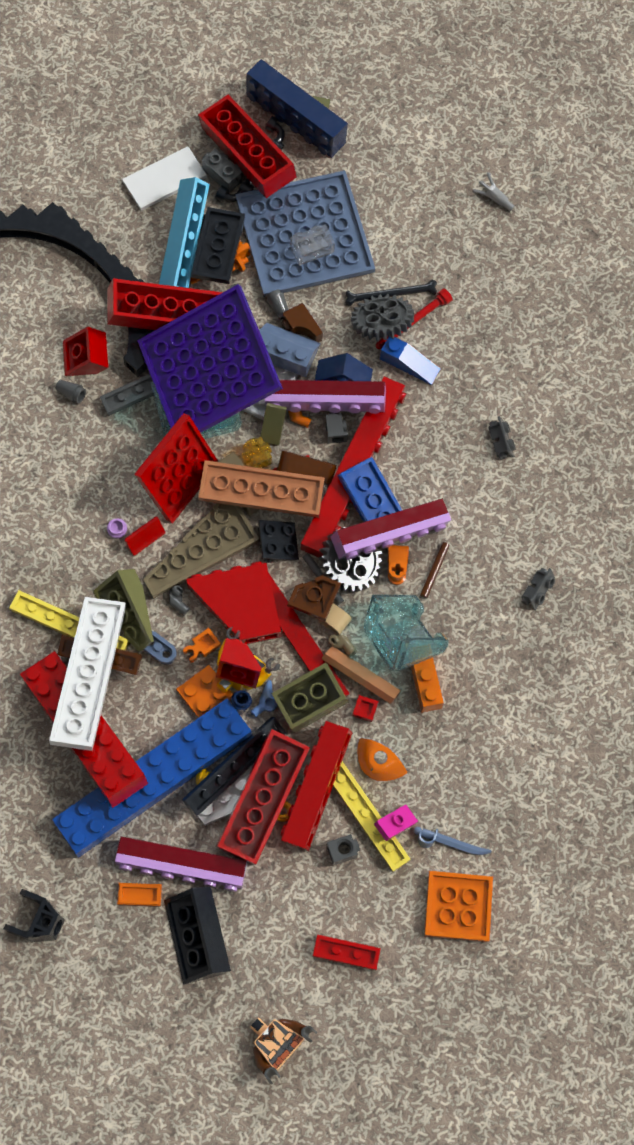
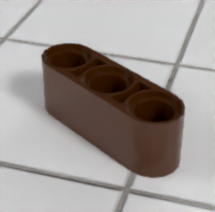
[277,451,337,484]

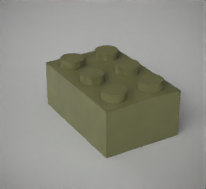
[271,663,349,733]

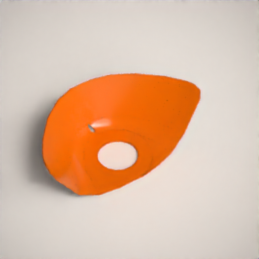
[357,738,407,781]

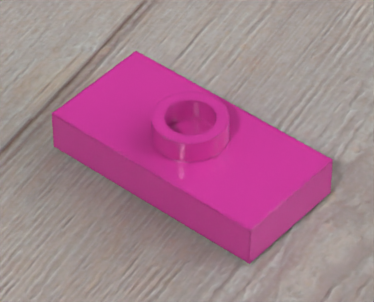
[374,804,418,841]

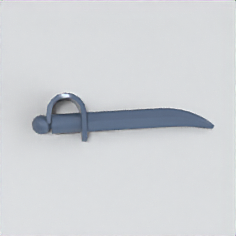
[414,827,492,855]

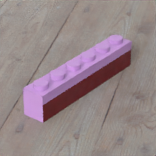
[265,380,386,414]
[330,498,451,560]
[115,836,247,892]

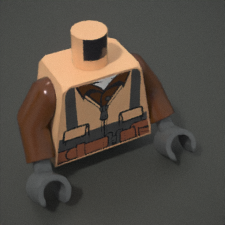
[250,1018,317,1084]

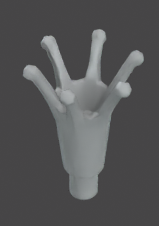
[473,172,515,212]

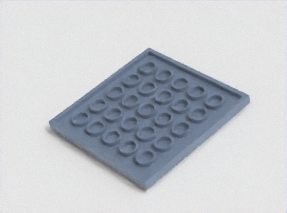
[235,170,375,297]

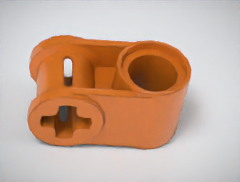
[387,545,409,585]

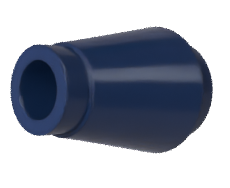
[231,690,252,715]

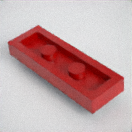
[313,934,381,971]

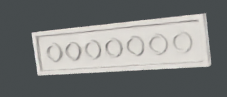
[49,597,126,751]

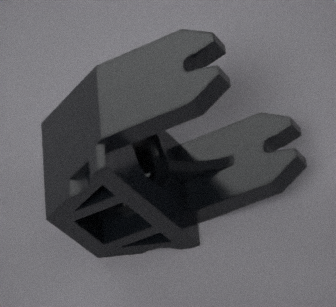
[3,889,65,942]

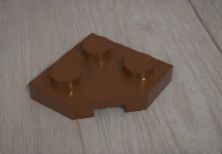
[287,575,341,621]

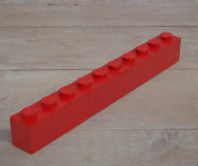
[300,376,407,558]

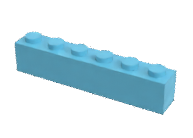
[159,177,210,288]

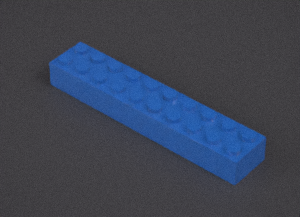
[52,698,252,858]

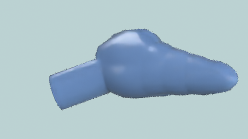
[251,680,277,717]

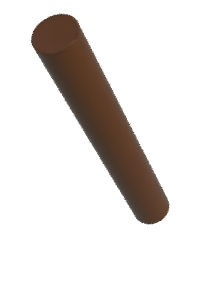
[420,542,450,599]

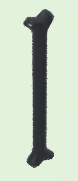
[345,279,437,306]

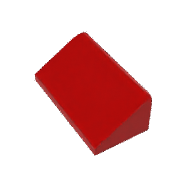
[124,516,166,556]

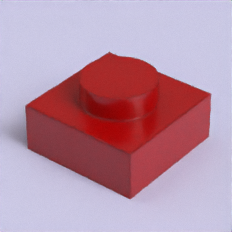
[352,695,379,722]

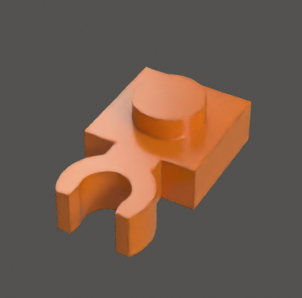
[183,628,221,663]

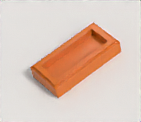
[117,883,162,907]

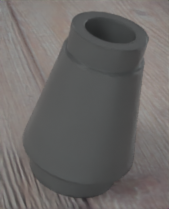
[266,289,289,320]
[56,379,86,403]

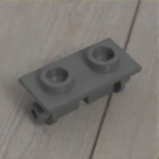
[488,416,516,460]
[521,568,555,611]

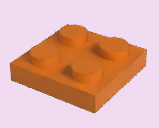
[176,665,233,718]

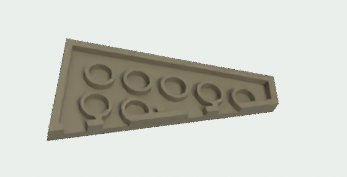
[143,503,260,599]

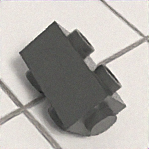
[202,148,242,193]

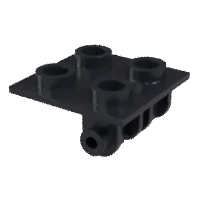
[258,520,299,563]

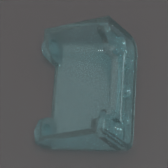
[364,595,448,671]

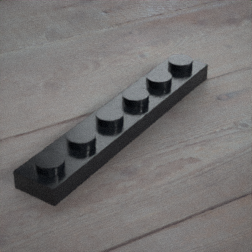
[182,717,286,816]

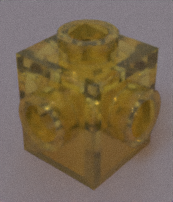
[242,437,272,468]

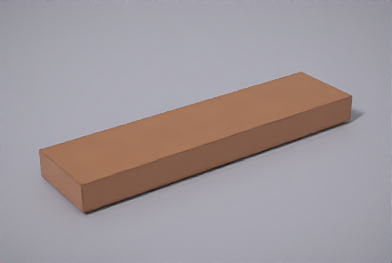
[322,646,401,704]

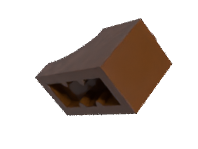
[281,302,323,342]

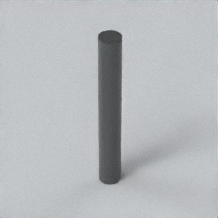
[302,553,344,605]

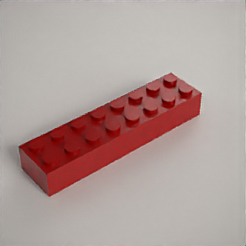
[20,651,148,808]

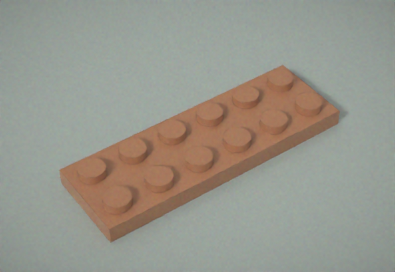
[198,460,325,518]

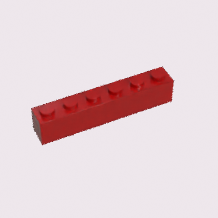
[281,721,353,852]

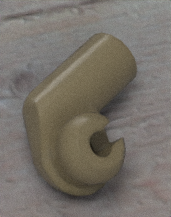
[328,634,357,657]

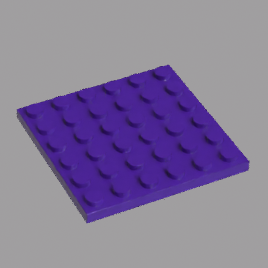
[137,284,283,433]

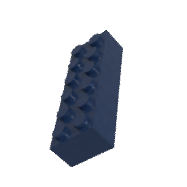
[246,59,348,158]

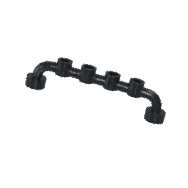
[215,116,285,202]

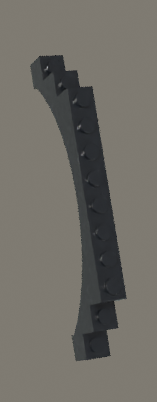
[0,202,155,377]

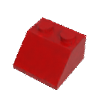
[63,326,109,376]
[216,638,262,689]

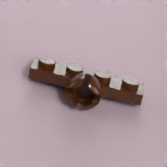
[57,635,143,675]

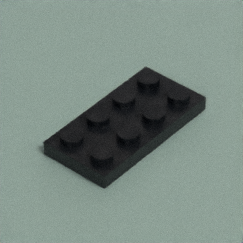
[191,207,245,284]

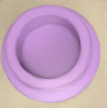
[107,519,127,539]

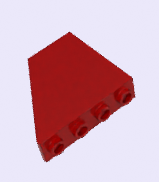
[186,562,282,644]

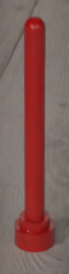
[375,288,453,349]

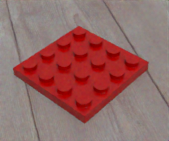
[134,413,218,524]

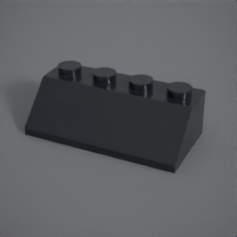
[164,886,231,985]

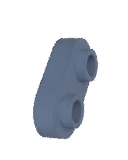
[144,631,177,665]

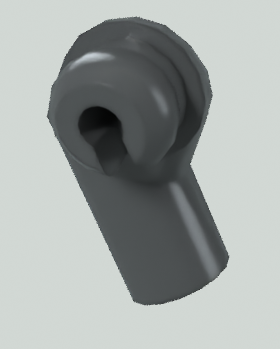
[169,585,190,616]

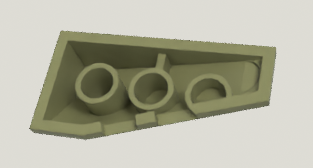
[93,569,154,652]

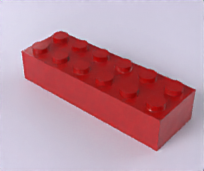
[198,94,297,198]
[107,278,223,330]
[215,729,310,865]

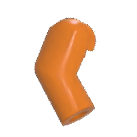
[288,410,311,428]

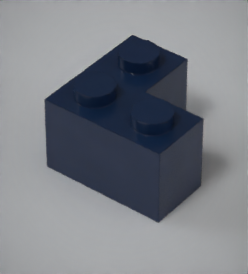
[315,353,373,381]

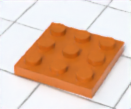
[424,871,493,942]

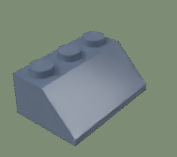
[259,323,321,377]

